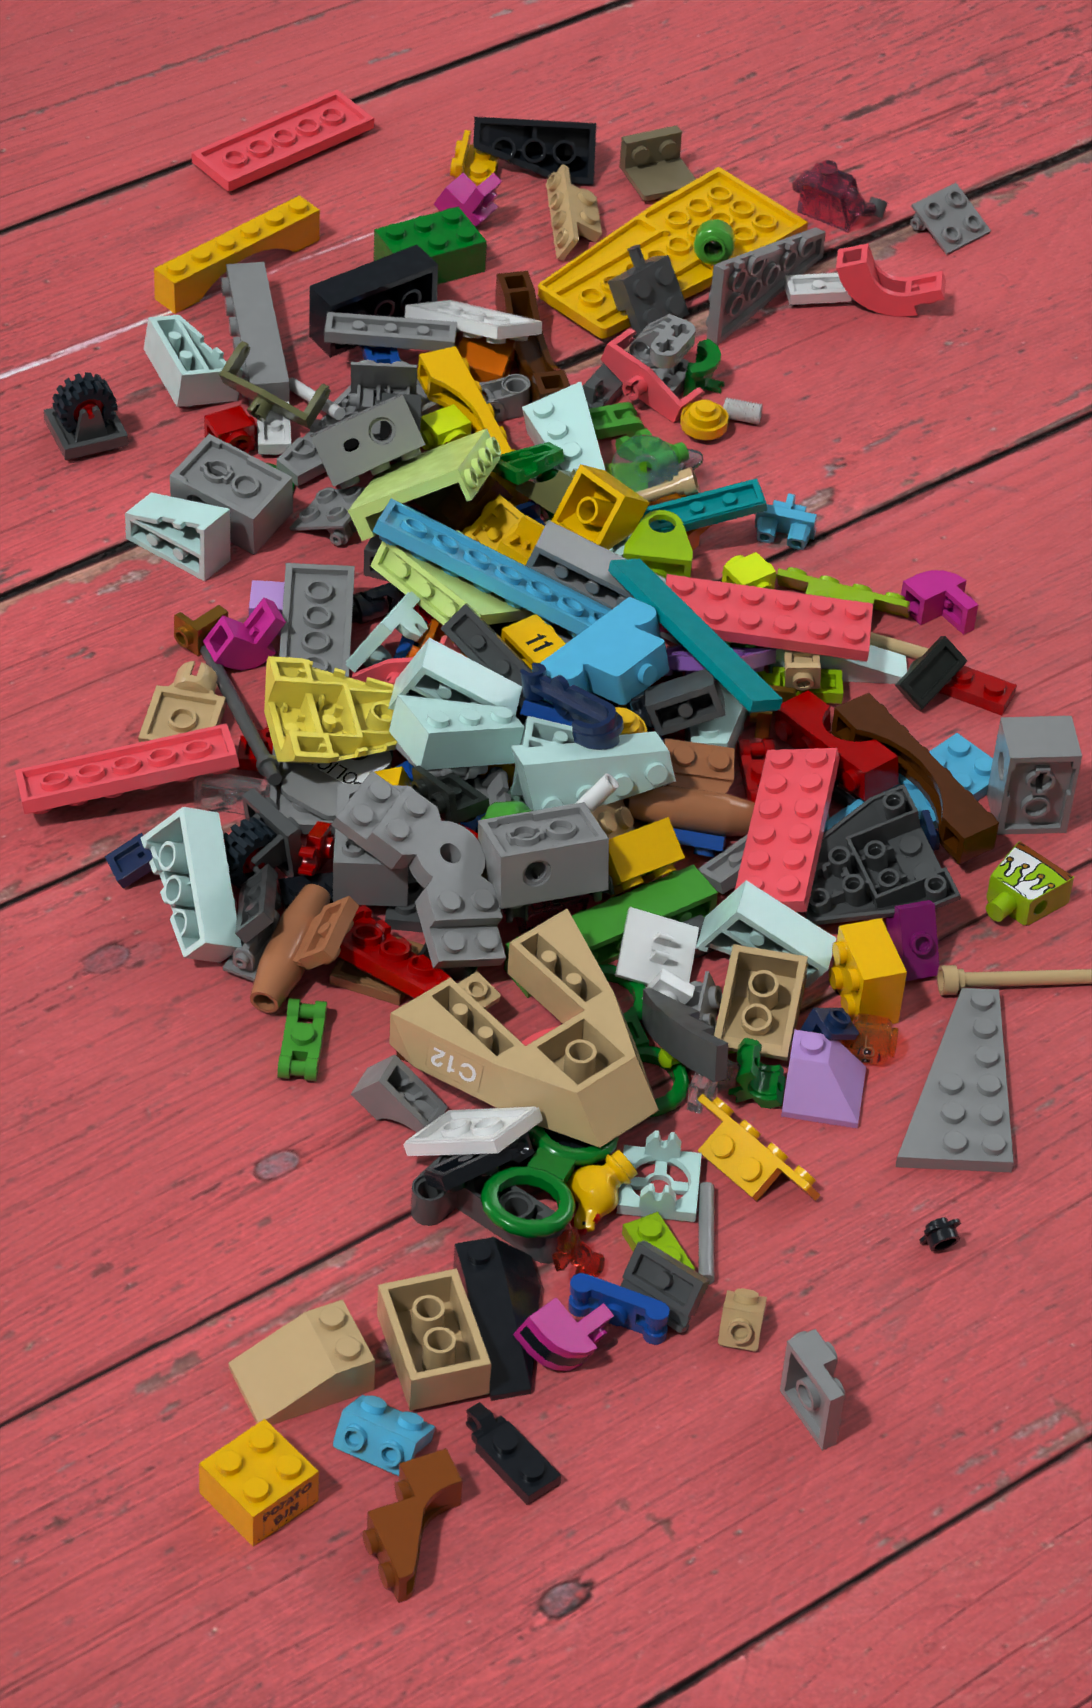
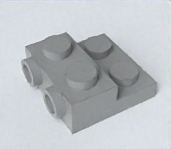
[780,1329,846,1450]

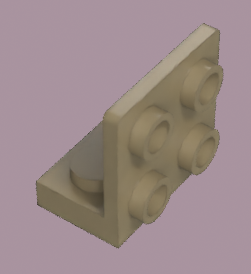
[619,125,696,201]

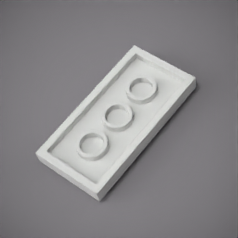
[405,300,542,344]

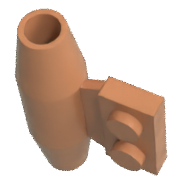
[623,738,755,837]
[250,884,359,1013]

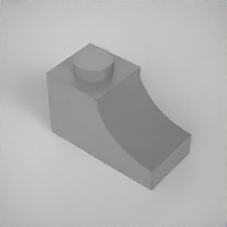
[351,1055,448,1133]

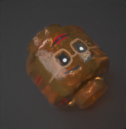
[842,1013,898,1066]

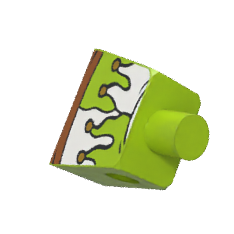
[986,841,1074,926]

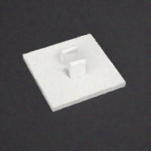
[615,907,699,986]

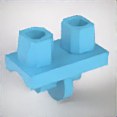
[755,493,817,550]

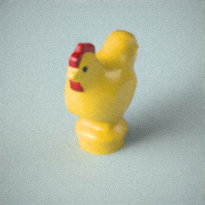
[566,1149,638,1236]

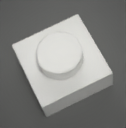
[642,969,695,1004]

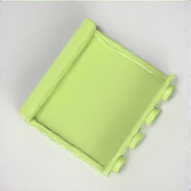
[348,428,501,541]
[370,530,535,625]

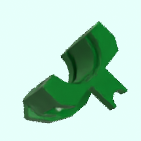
[683,339,725,397]
[728,1038,785,1109]

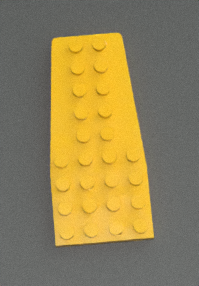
[538,166,808,339]

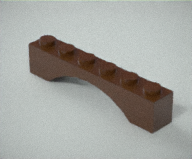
[495,271,570,403]
[831,693,999,864]

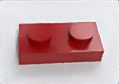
[939,666,1017,716]

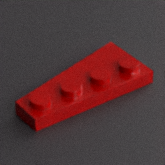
[338,905,450,999]

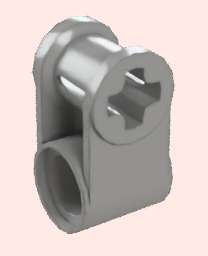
[479,374,531,422]

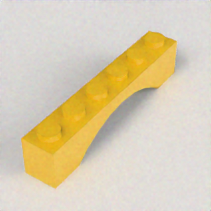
[154,195,320,314]
[417,346,528,506]

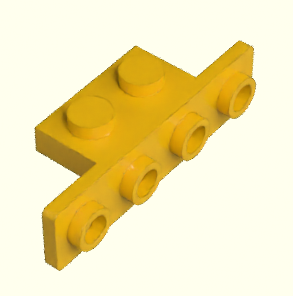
[697,1094,821,1202]

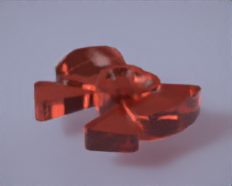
[552,1227,605,1277]

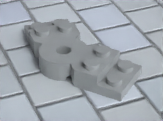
[331,771,506,969]

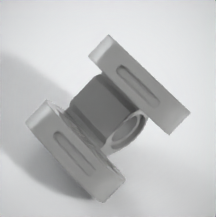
[629,314,696,397]

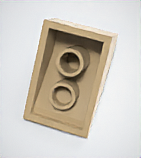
[714,944,808,1061]
[228,1299,375,1425]

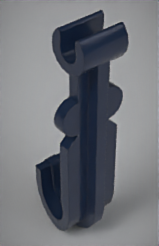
[520,663,624,750]

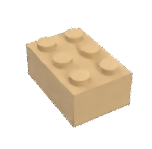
[377,1268,491,1411]

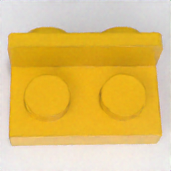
[450,130,500,186]
[462,495,525,551]

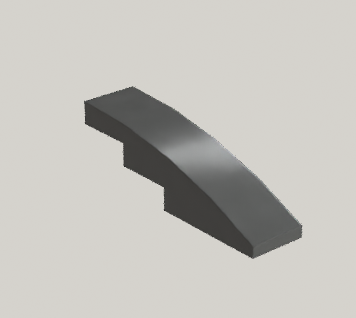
[642,987,728,1082]

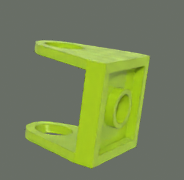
[623,510,693,578]

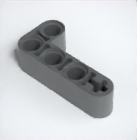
[411,1155,565,1264]

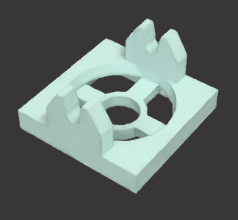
[345,591,428,673]
[617,1130,702,1222]

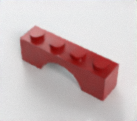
[774,690,898,801]

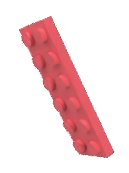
[192,90,374,192]
[660,574,873,662]
[15,723,239,814]
[734,748,840,912]

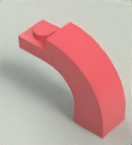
[836,243,946,317]

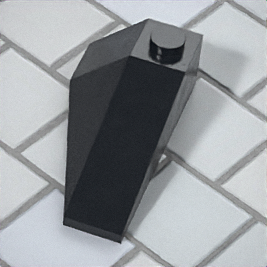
[473,117,596,185]

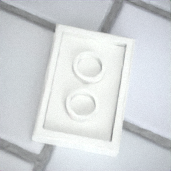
[403,1107,543,1156]

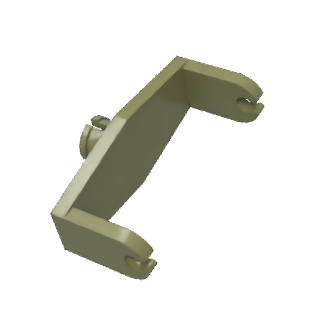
[219,341,331,429]

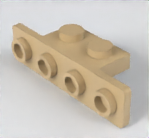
[546,164,602,261]

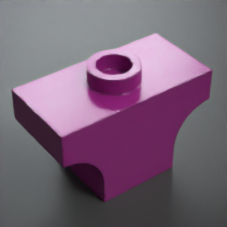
[886,900,940,981]

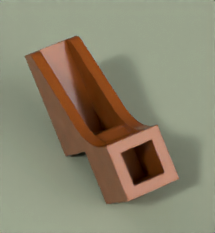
[362,1448,462,1603]

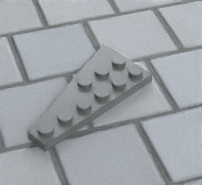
[706,227,826,345]

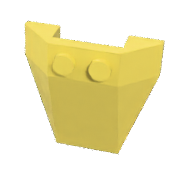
[264,656,397,764]

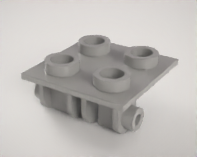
[911,183,991,255]
[350,360,417,410]
[290,486,365,546]

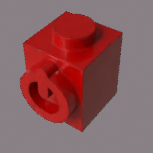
[204,405,258,453]

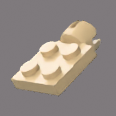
[138,661,226,743]

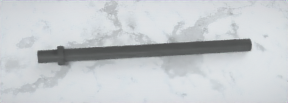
[200,645,282,785]

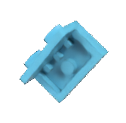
[333,1394,436,1476]

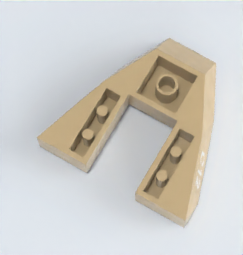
[389,909,659,1148]

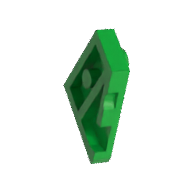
[492,442,565,485]

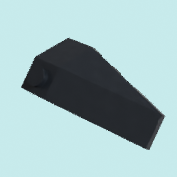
[453,1237,541,1401]

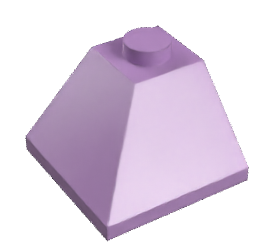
[781,1029,866,1128]

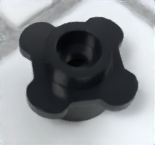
[919,1217,961,1251]

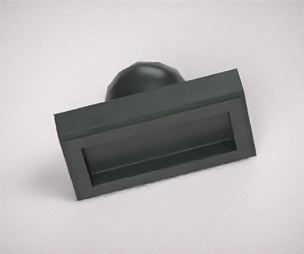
[895,636,968,710]

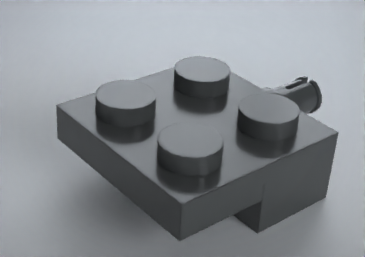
[607,245,689,337]

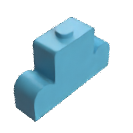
[532,597,670,705]

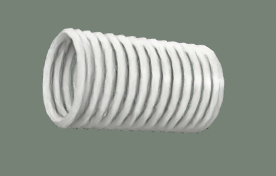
[723,397,763,425]

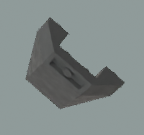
[804,784,961,925]

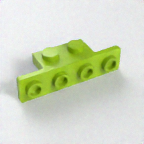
[776,567,911,618]

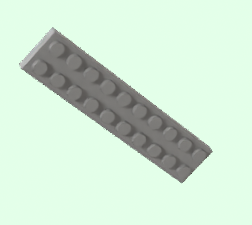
[269,563,355,835]

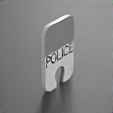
[281,751,392,821]

